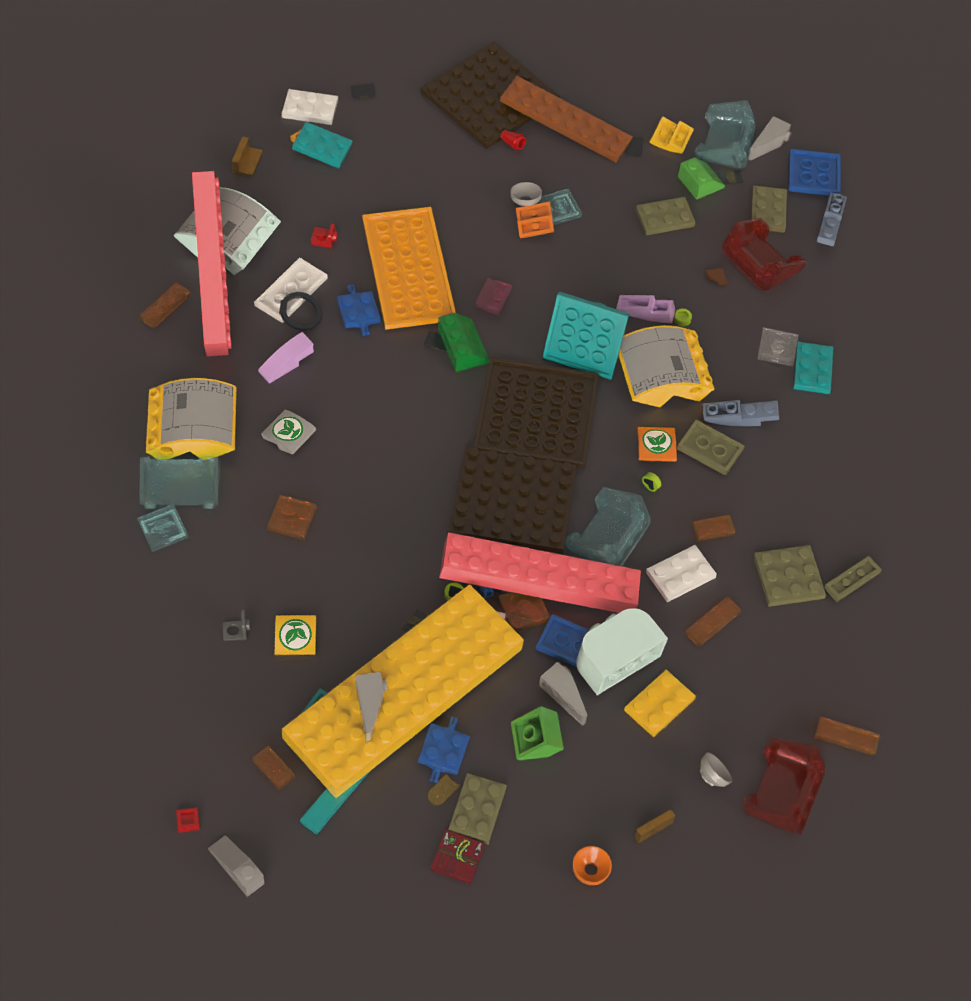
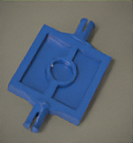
[336,284,381,336]
[418,717,470,783]

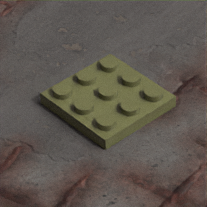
[753,545,826,607]

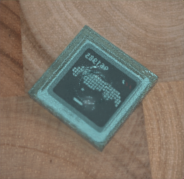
[538,188,582,225]
[137,504,189,552]

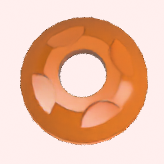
[572,846,612,885]

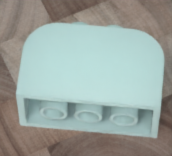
[576,608,668,695]

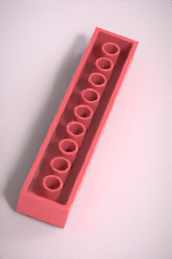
[192,171,232,357]
[439,532,641,613]

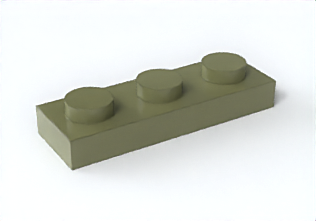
[824,556,882,602]

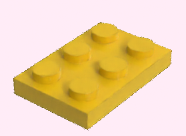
[624,670,696,737]

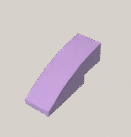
[616,295,675,323]
[258,332,314,384]

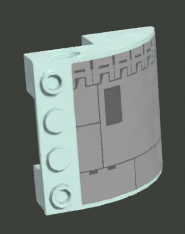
[174,187,281,275]

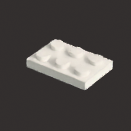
[282,89,338,125]
[646,545,717,602]

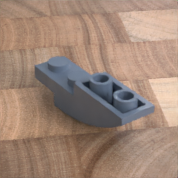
[817,193,847,247]
[703,400,779,426]

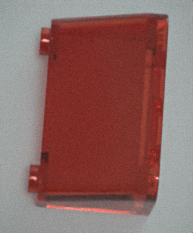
[722,218,807,291]
[743,738,825,835]

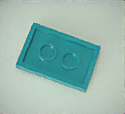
[292,122,353,168]
[793,342,833,394]

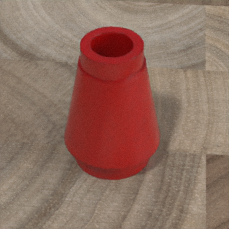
[501,130,526,150]

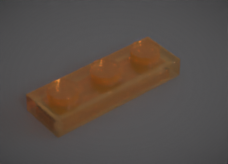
[139,282,190,329]
[685,596,742,647]
[814,717,880,756]

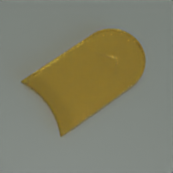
[428,773,460,805]

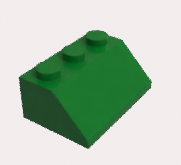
[438,313,490,372]

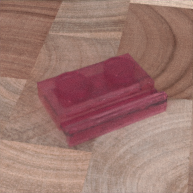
[475,278,512,316]

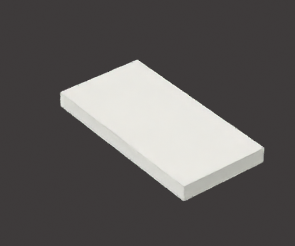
[254,258,328,323]

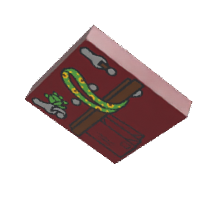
[431,830,485,884]

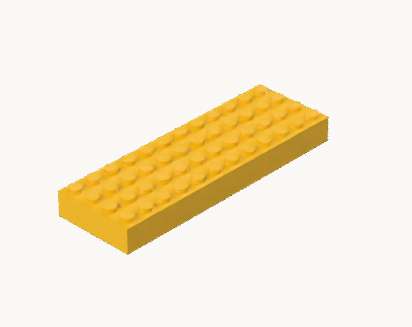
[282,584,524,798]

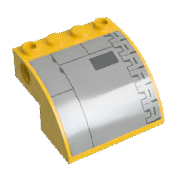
[619,326,714,407]
[146,378,236,462]

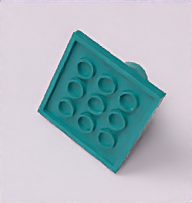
[542,292,630,380]

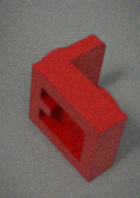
[311,224,338,248]

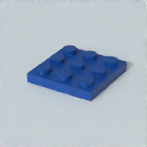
[788,149,841,196]

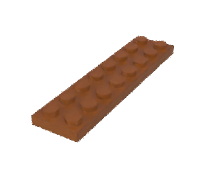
[500,76,633,163]

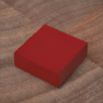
[176,807,200,833]

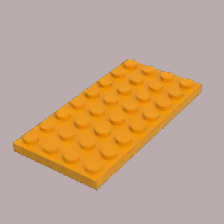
[362,207,456,330]

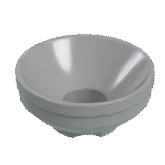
[510,182,542,207]
[699,752,732,787]

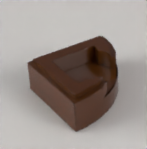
[705,268,727,285]

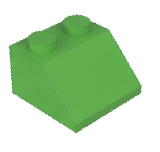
[678,157,725,200]
[511,706,564,760]

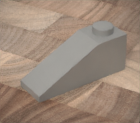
[748,116,791,160]
[539,662,587,726]
[355,672,387,742]
[208,835,265,897]

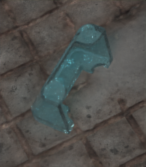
[695,100,756,169]
[139,457,221,509]
[565,487,650,567]

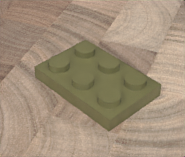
[750,185,787,233]
[635,197,696,235]
[677,420,745,476]
[448,773,507,845]

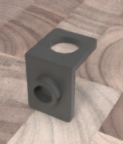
[223,610,250,641]

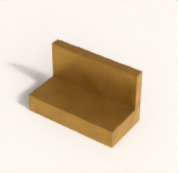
[232,136,263,177]

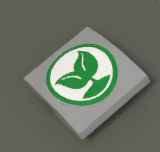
[261,409,316,455]

